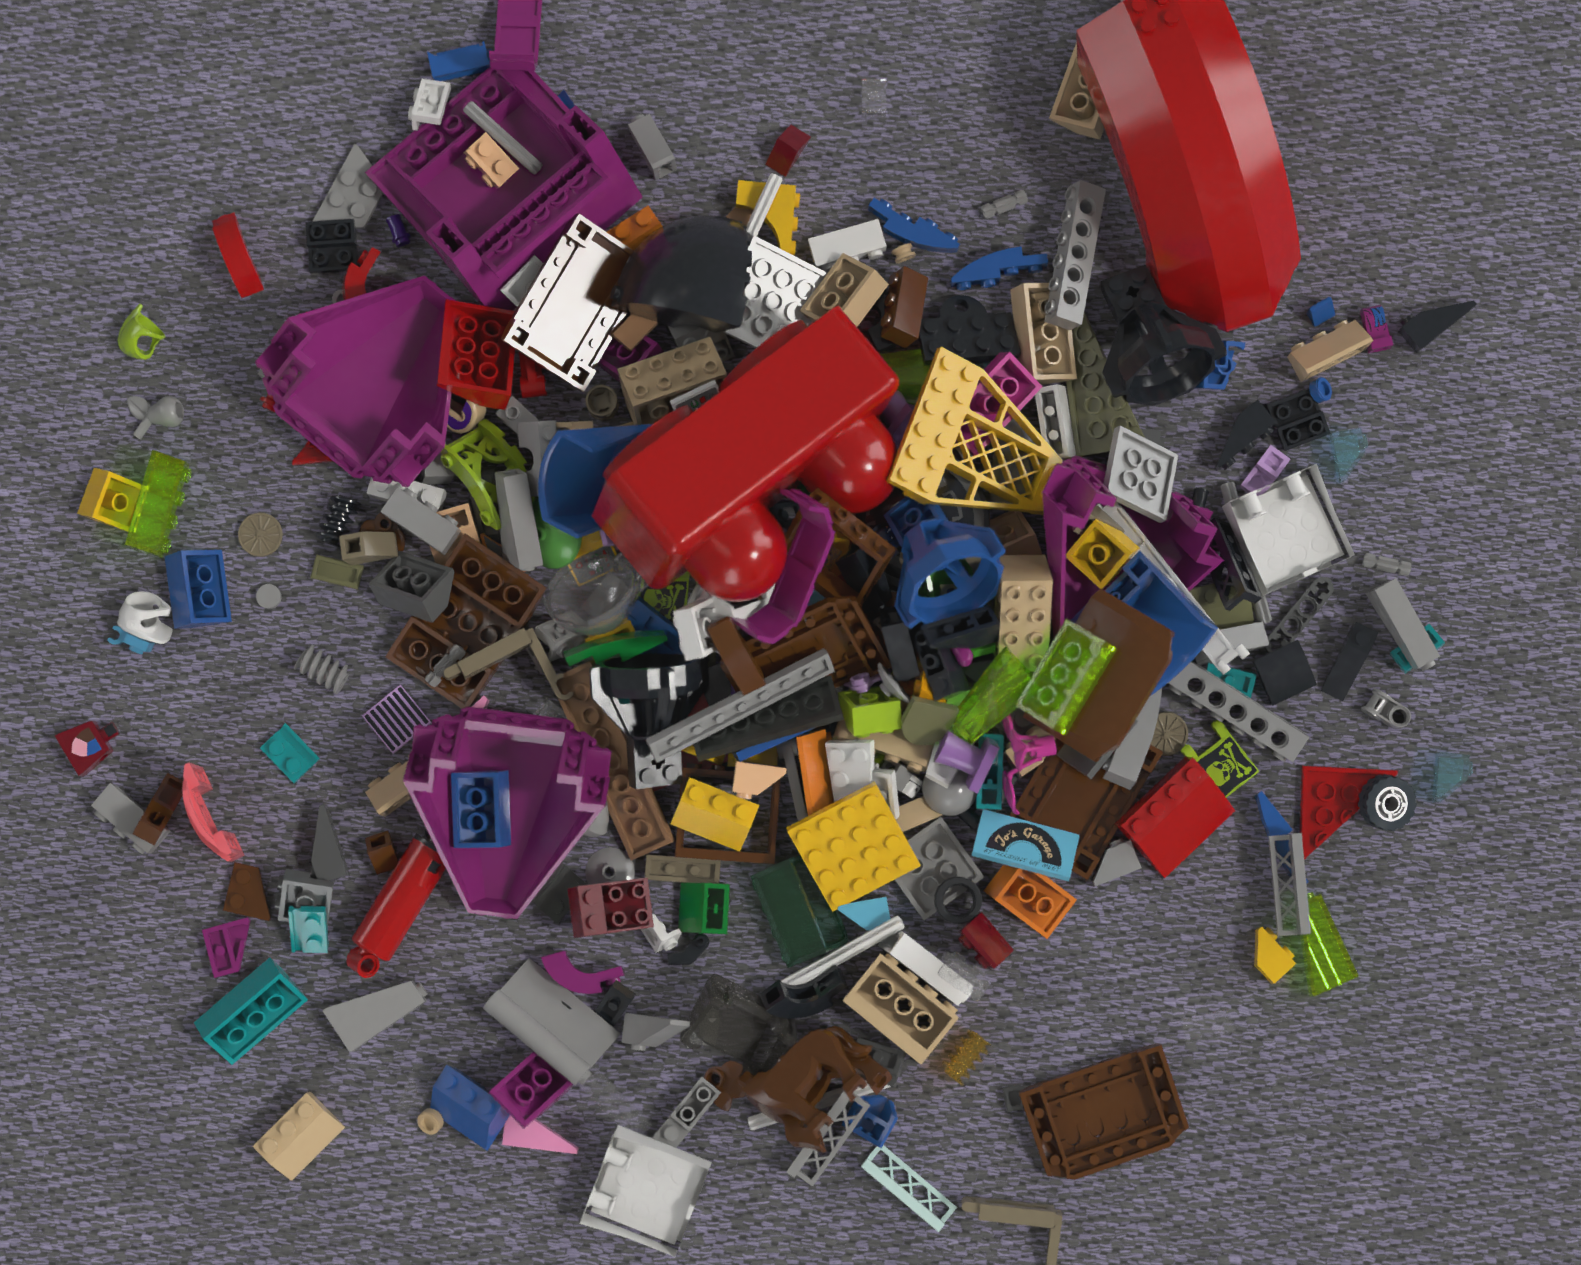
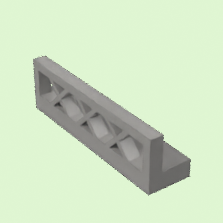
[1268,833,1311,936]
[787,1091,870,1187]

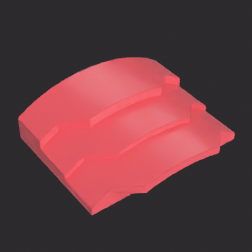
[182,763,245,862]

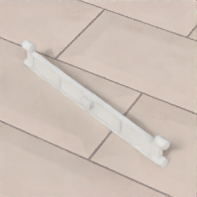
[1098,502,1250,675]

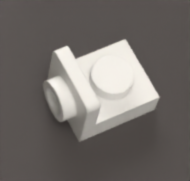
[641,914,682,953]

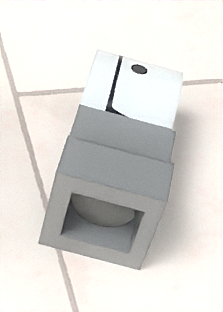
[880,760,923,800]

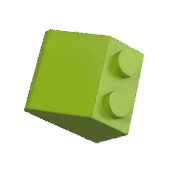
[838,686,902,738]

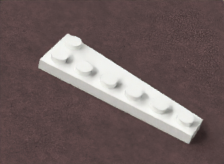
[825,740,874,802]

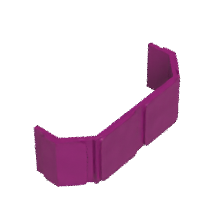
[489,0,543,71]
[730,489,835,644]

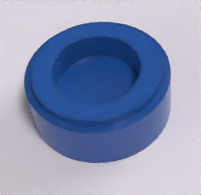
[1309,377,1332,403]

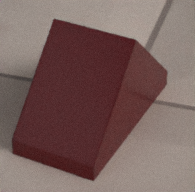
[765,125,811,177]

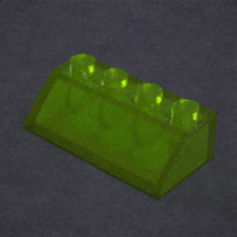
[125,450,191,558]
[1015,619,1117,736]

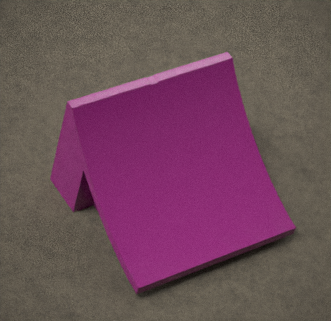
[365,67,643,311]

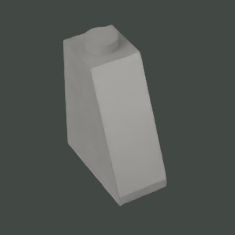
[628,114,677,181]

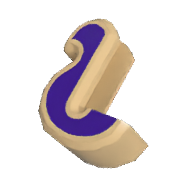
[447,398,486,434]

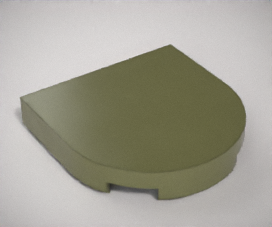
[901,696,960,745]

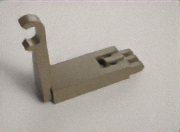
[444,628,574,701]
[961,1196,1063,1265]

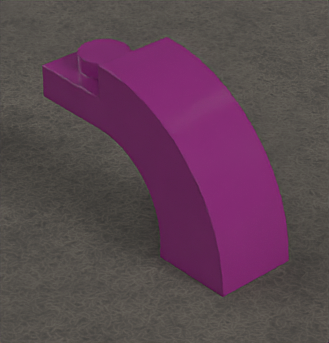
[541,951,625,994]

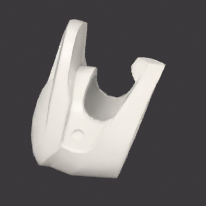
[117,591,173,644]

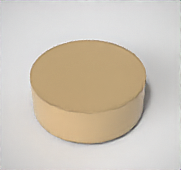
[417,1108,444,1135]

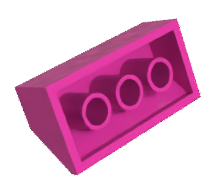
[955,352,1043,456]

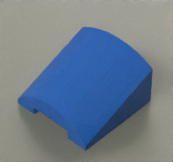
[538,424,653,538]
[1069,551,1218,696]

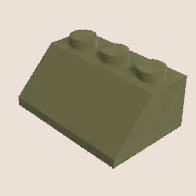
[1189,580,1254,630]

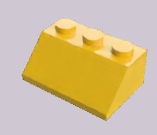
[670,777,759,852]

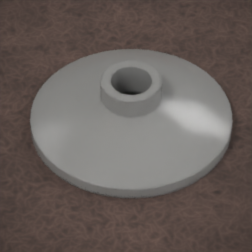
[877,662,911,703]
[585,847,635,885]

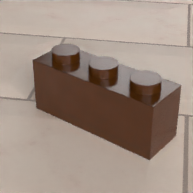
[881,266,928,348]

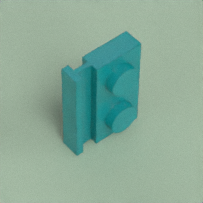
[260,723,320,784]
[288,906,329,953]

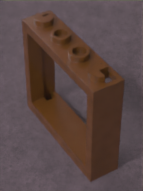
[785,488,896,607]
[675,763,781,864]

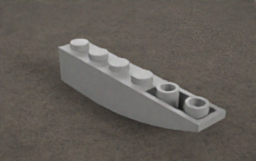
[1102,688,1162,790]

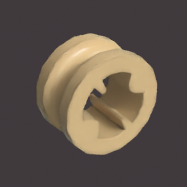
[891,243,916,264]

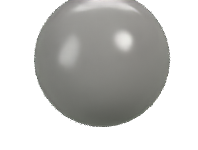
[922,770,977,816]

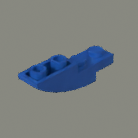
[868,198,960,253]
[951,246,1048,290]

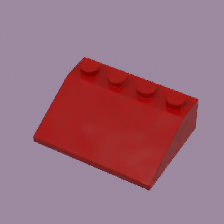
[437,299,515,410]
[1115,756,1236,878]

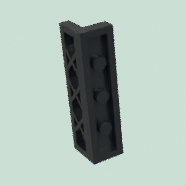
[1209,517,1262,611]

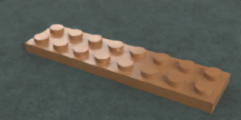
[556,660,675,861]

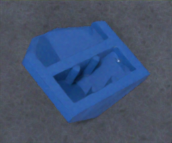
[842,1095,898,1148]

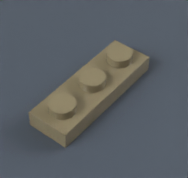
[645,855,721,884]

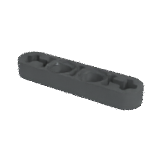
[1264,577,1334,653]

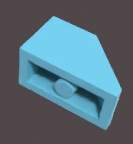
[838,897,890,931]

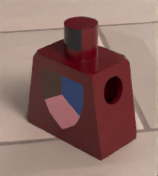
[55,721,120,777]

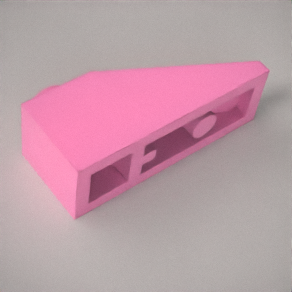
[502,1115,579,1154]

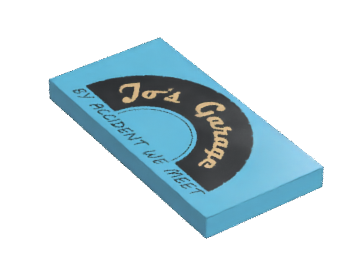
[971,809,1080,882]

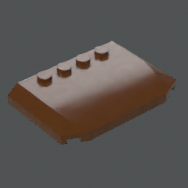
[1023,588,1175,762]
[719,596,892,693]
[1018,1043,1189,1180]

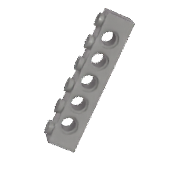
[1044,180,1106,330]
[1168,661,1309,762]

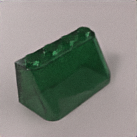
[750,855,848,968]

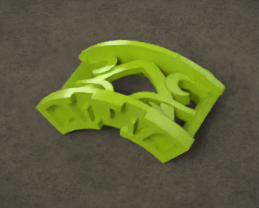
[440,419,539,530]

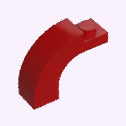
[212,212,264,298]
[343,247,380,300]

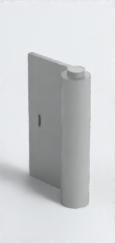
[483,958,620,1086]

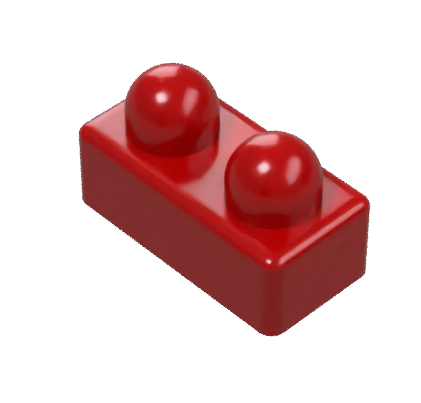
[592,306,899,602]

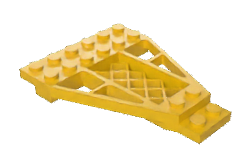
[886,347,1063,515]

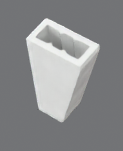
[878,931,973,1006]

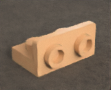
[464,132,519,189]

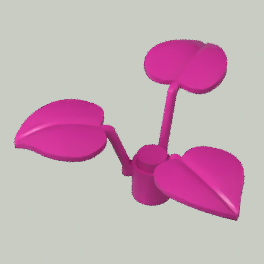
[1002,698,1056,815]

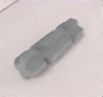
[981,190,1028,219]
[1362,553,1411,576]
[425,644,466,687]

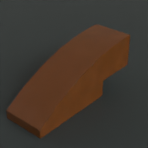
[706,616,766,695]
[132,773,183,846]

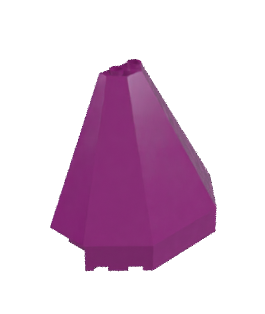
[255,276,455,487]
[1042,456,1224,656]
[403,707,611,919]

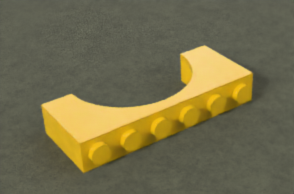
[736,180,800,255]

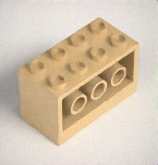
[618,337,727,425]
[993,555,1053,672]
[842,953,959,1064]

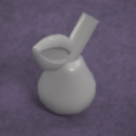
[127,396,184,439]

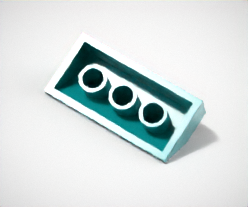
[194,957,308,1065]

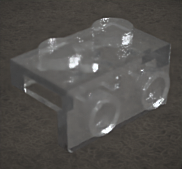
[938,950,991,1002]

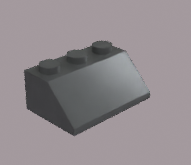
[369,551,454,623]

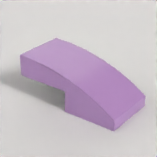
[1239,445,1290,496]

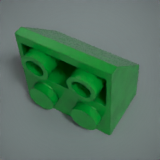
[678,882,730,935]

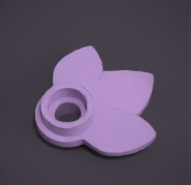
[844,669,891,693]

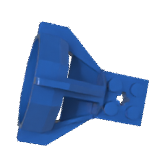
[884,496,1005,628]

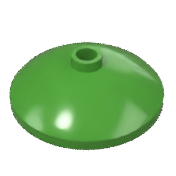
[532,498,582,569]

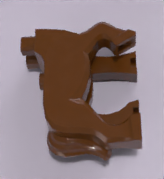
[737,1026,892,1153]

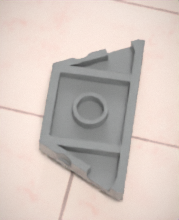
[312,144,383,229]

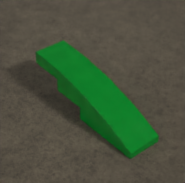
[563,630,668,667]

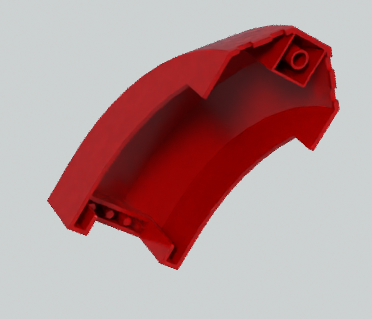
[1076,0,1301,332]

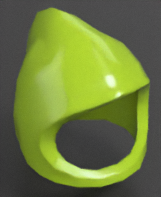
[117,304,165,360]

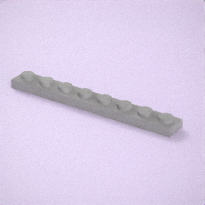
[646,648,835,762]

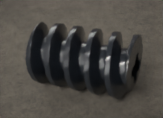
[315,495,362,549]

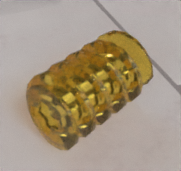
[941,1029,993,1086]

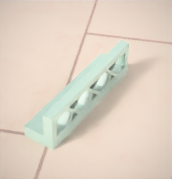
[861,1145,957,1232]

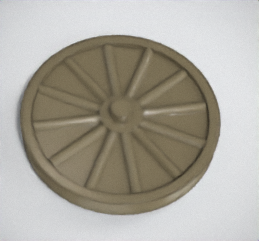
[238,513,283,557]
[1151,712,1188,756]

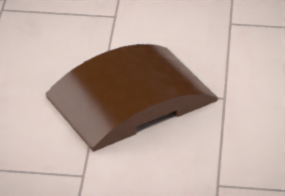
[385,533,547,709]

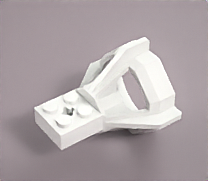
[673,583,776,661]

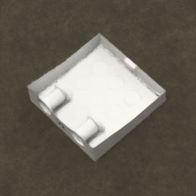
[723,235,827,348]
[1222,464,1355,596]
[580,1125,712,1257]

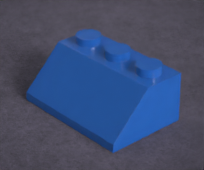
[164,550,232,629]
[451,770,511,848]
[430,1065,510,1151]

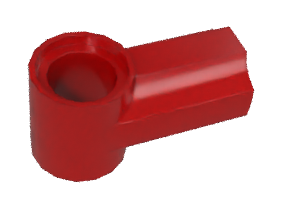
[519,352,547,398]

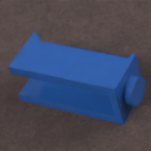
[427,42,492,81]

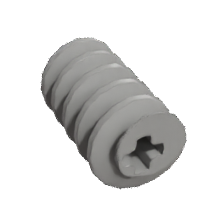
[294,644,349,695]

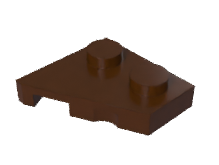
[223,862,271,921]

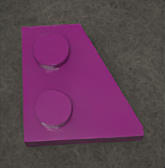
[202,917,251,978]

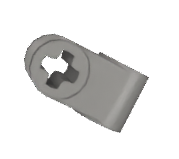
[1361,688,1411,729]

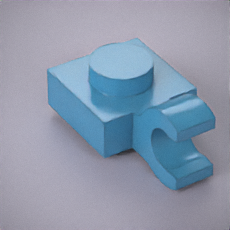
[107,626,155,654]

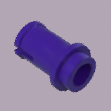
[386,214,411,247]

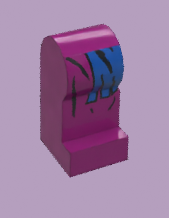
[1360,305,1393,354]

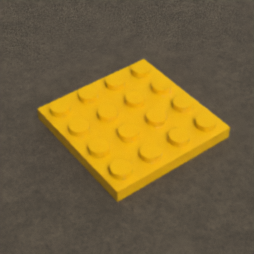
[786,781,921,912]

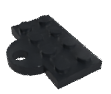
[918,295,1021,366]

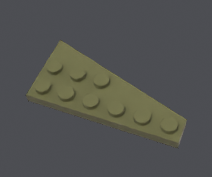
[1066,312,1145,457]

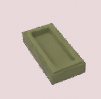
[310,554,364,590]

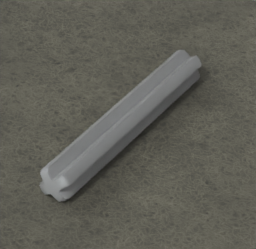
[463,101,543,175]

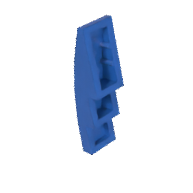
[1255,791,1309,884]

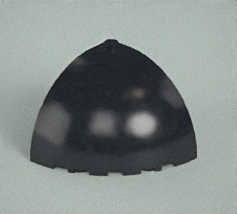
[610,216,752,333]

